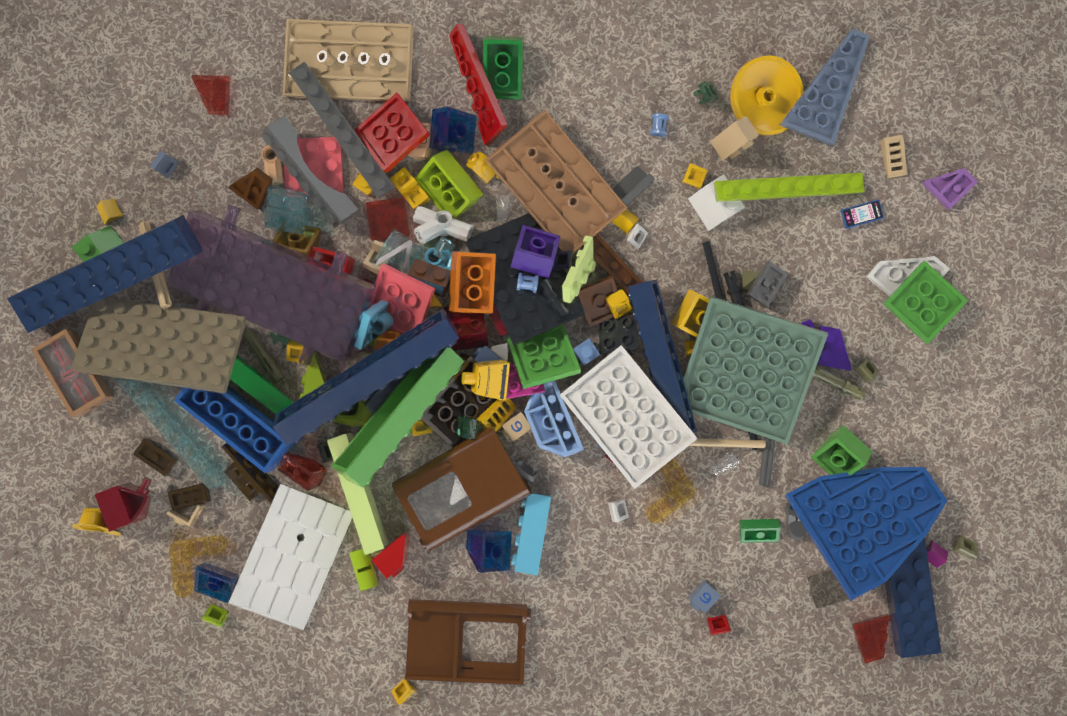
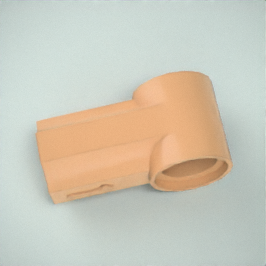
[262,145,284,186]

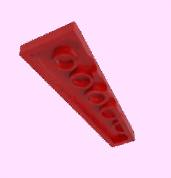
[449,24,508,145]

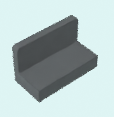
[612,166,655,206]

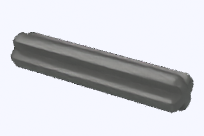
[759,437,775,487]

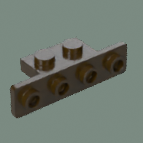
[222,443,279,504]

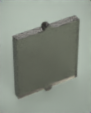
[807,570,849,609]

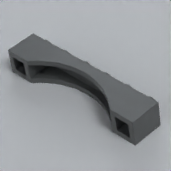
[261,116,358,228]

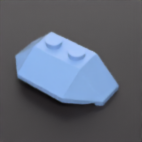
[524,380,584,457]

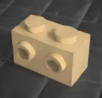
[710,116,759,161]

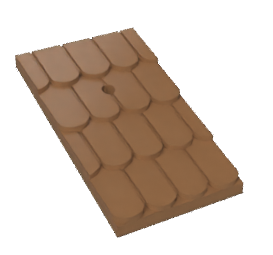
[484,110,628,253]

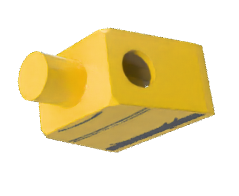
[461,359,510,400]

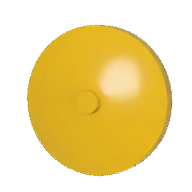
[730,55,804,136]

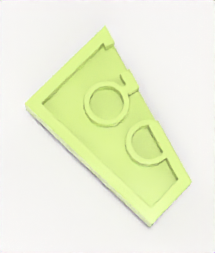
[562,235,596,303]

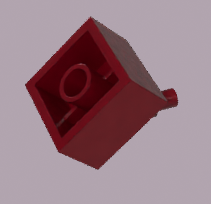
[95,477,152,532]

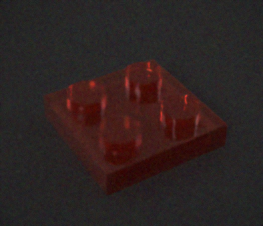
[365,197,410,242]

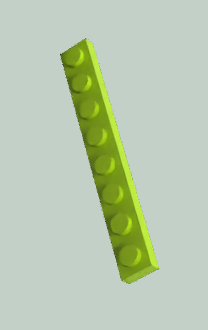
[714,173,865,202]

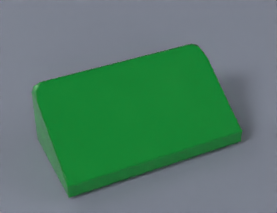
[739,519,781,543]

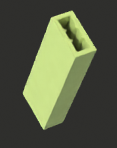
[327,433,389,556]

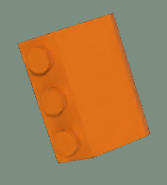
[449,252,496,314]

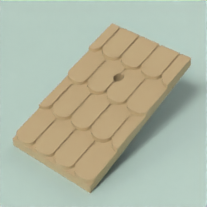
[283,19,414,102]

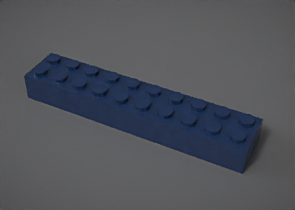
[7,215,203,333]
[273,308,459,446]

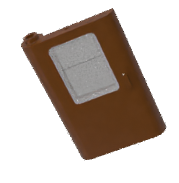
[392,425,532,551]

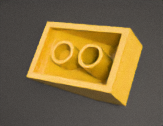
[671,289,710,337]

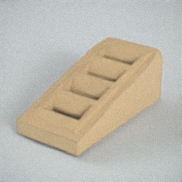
[880,135,907,179]

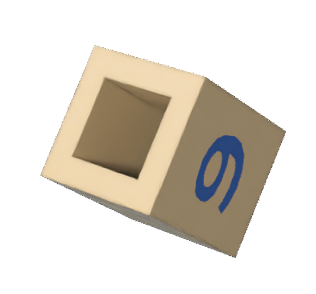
[501,412,531,442]

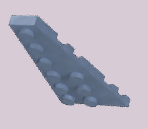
[779,29,870,146]

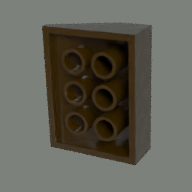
[420,353,497,448]

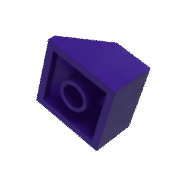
[511,225,560,278]

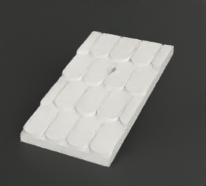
[228,484,352,630]

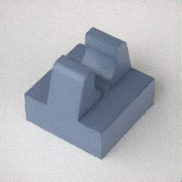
[150,151,179,178]

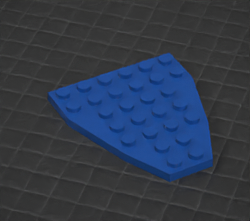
[785,467,948,601]

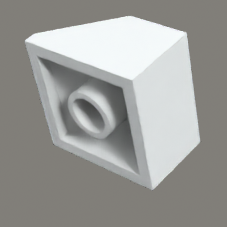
[688,174,745,231]

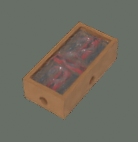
[31,329,114,417]

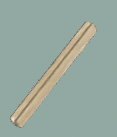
[138,222,172,308]

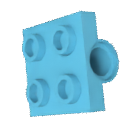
[354,300,394,350]

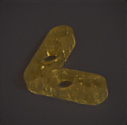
[646,458,695,523]
[169,535,228,598]

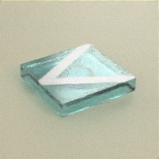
[373,229,425,275]

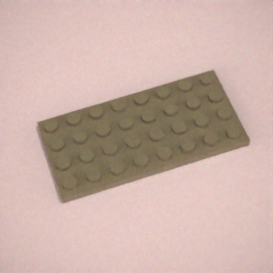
[71,297,247,394]

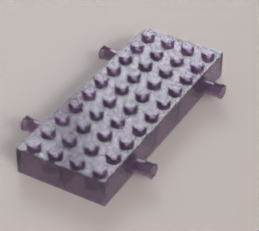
[167,205,376,365]

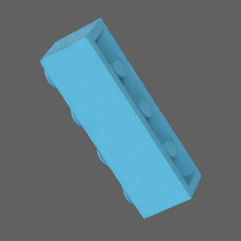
[511,492,551,575]

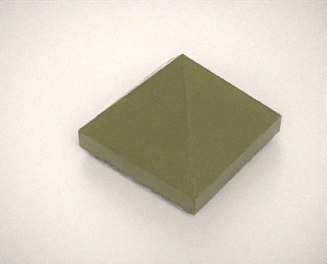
[741,270,760,290]

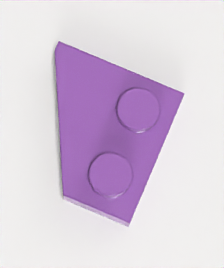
[922,168,978,210]

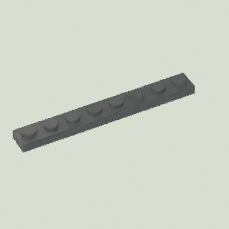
[288,62,395,199]

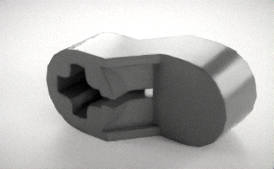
[785,502,807,540]

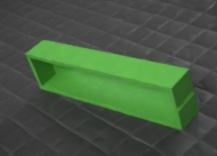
[331,347,464,488]

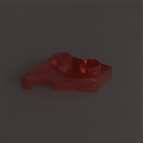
[192,75,231,115]
[851,613,891,664]

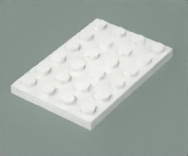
[560,345,698,489]

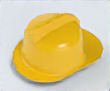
[72,508,121,536]

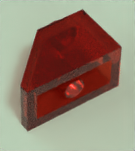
[277,453,328,491]

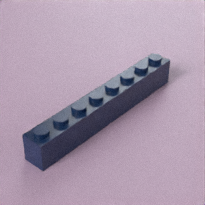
[628,279,697,433]

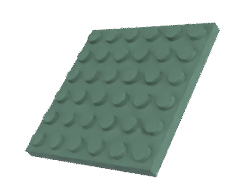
[684,296,828,444]

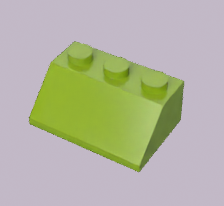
[414,150,484,219]

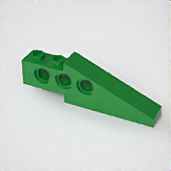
[230,354,295,414]

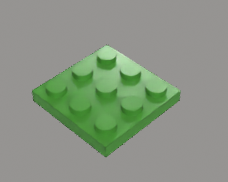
[883,260,968,344]
[506,325,581,389]

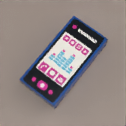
[840,199,884,229]

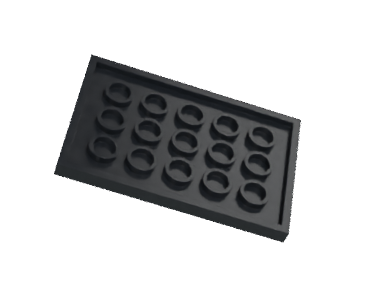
[465,213,585,346]

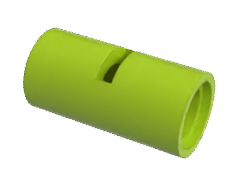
[349,548,379,591]

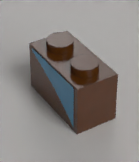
[408,259,451,298]

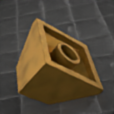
[270,221,322,270]

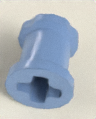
[650,113,669,137]
[517,273,539,293]

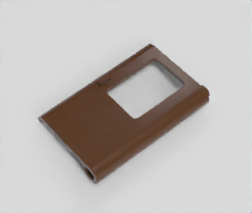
[405,599,531,685]

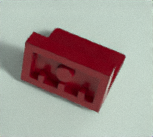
[444,306,489,351]

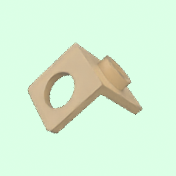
[166,504,205,526]

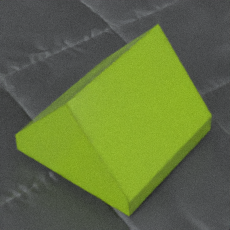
[202,603,229,627]

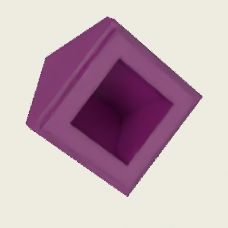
[926,540,948,568]

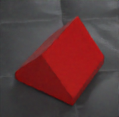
[707,615,731,635]

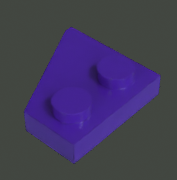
[817,326,851,371]

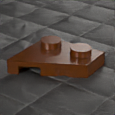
[229,168,273,210]

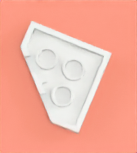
[866,256,950,296]

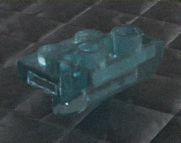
[264,186,310,235]

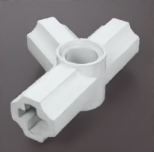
[413,206,473,244]

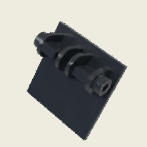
[599,314,637,356]

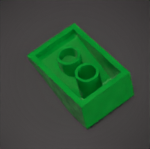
[483,36,524,100]

